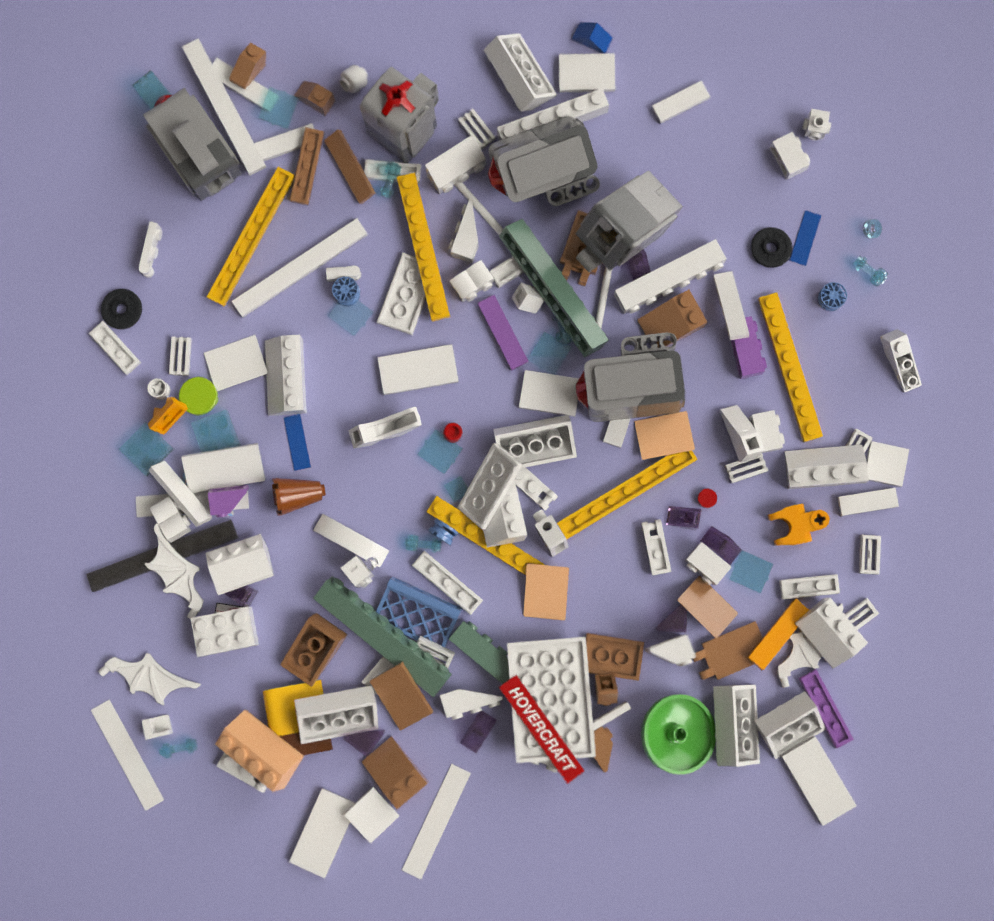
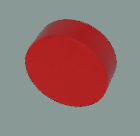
[443,423,463,443]
[697,489,717,508]

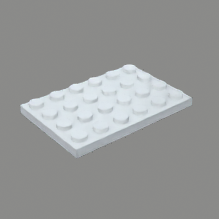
[507,637,596,763]

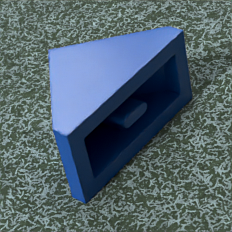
[572,22,613,54]

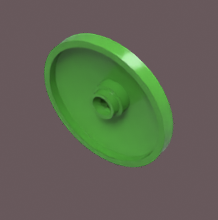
[641,694,716,775]

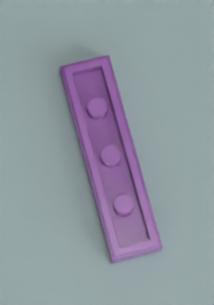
[478,295,529,371]
[798,669,854,749]

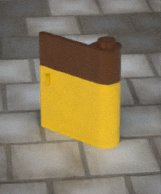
[262,680,333,756]

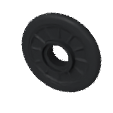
[751,227,792,268]
[101,289,142,329]

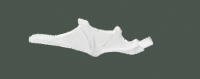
[145,523,204,619]
[777,603,843,688]
[98,653,201,705]

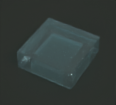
[444,476,468,502]

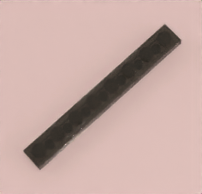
[86,520,239,592]

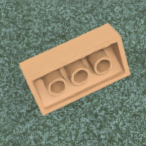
[215,710,304,792]

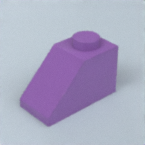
[208,485,249,517]

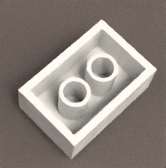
[191,607,259,657]

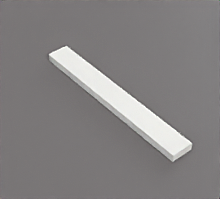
[182,38,266,176]
[232,218,368,318]

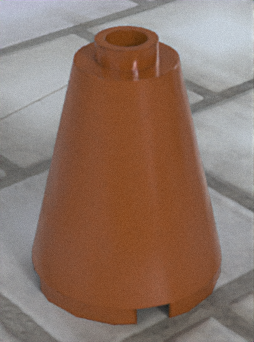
[272,478,326,516]

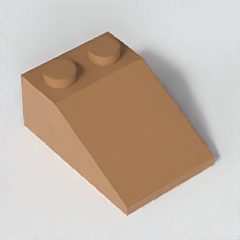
[637,289,708,348]
[280,613,348,687]
[362,736,429,809]

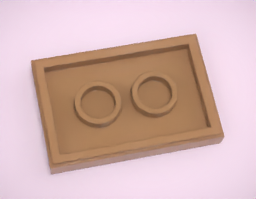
[586,633,644,681]
[370,662,433,731]

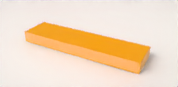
[747,598,809,670]

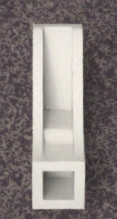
[348,407,422,449]

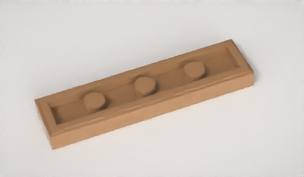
[290,127,324,205]
[324,130,376,204]

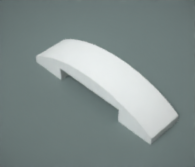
[313,514,389,567]

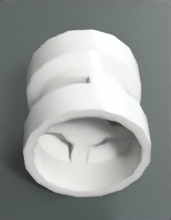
[147,378,171,400]

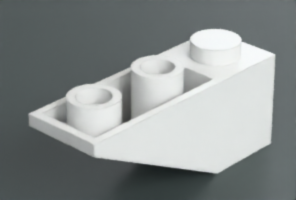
[449,199,479,264]
[880,329,922,393]
[719,405,765,462]
[440,689,503,720]

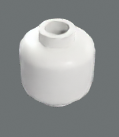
[340,65,368,93]

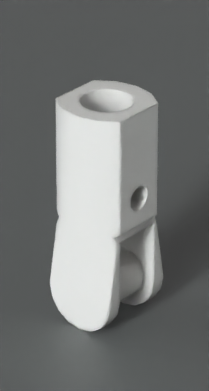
[326,266,361,282]

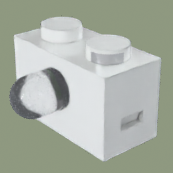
[341,556,378,588]

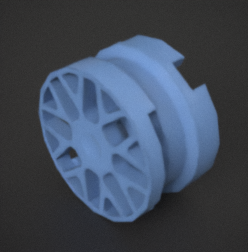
[332,277,361,306]
[818,282,847,311]
[428,518,459,545]

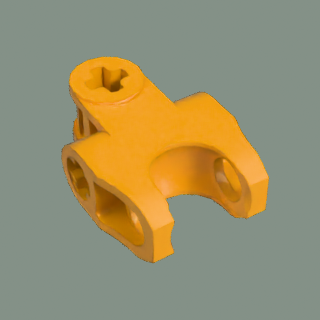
[767,504,830,546]

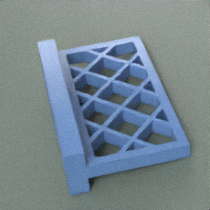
[376,577,463,647]

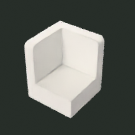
[511,283,544,314]
[142,715,173,740]

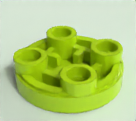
[179,377,219,416]

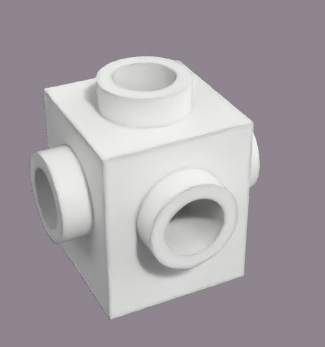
[802,109,831,141]

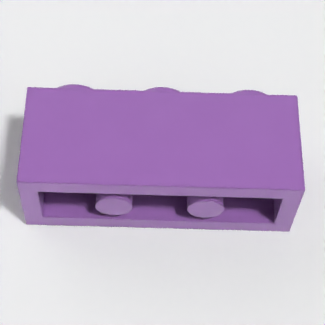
[731,316,767,379]

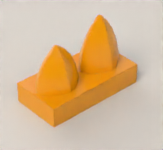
[148,397,188,435]

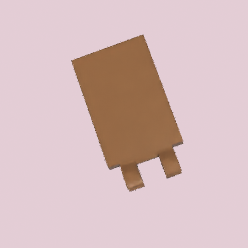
[560,210,598,286]
[693,621,763,680]

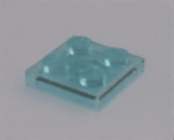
[191,409,241,452]
[119,422,174,476]

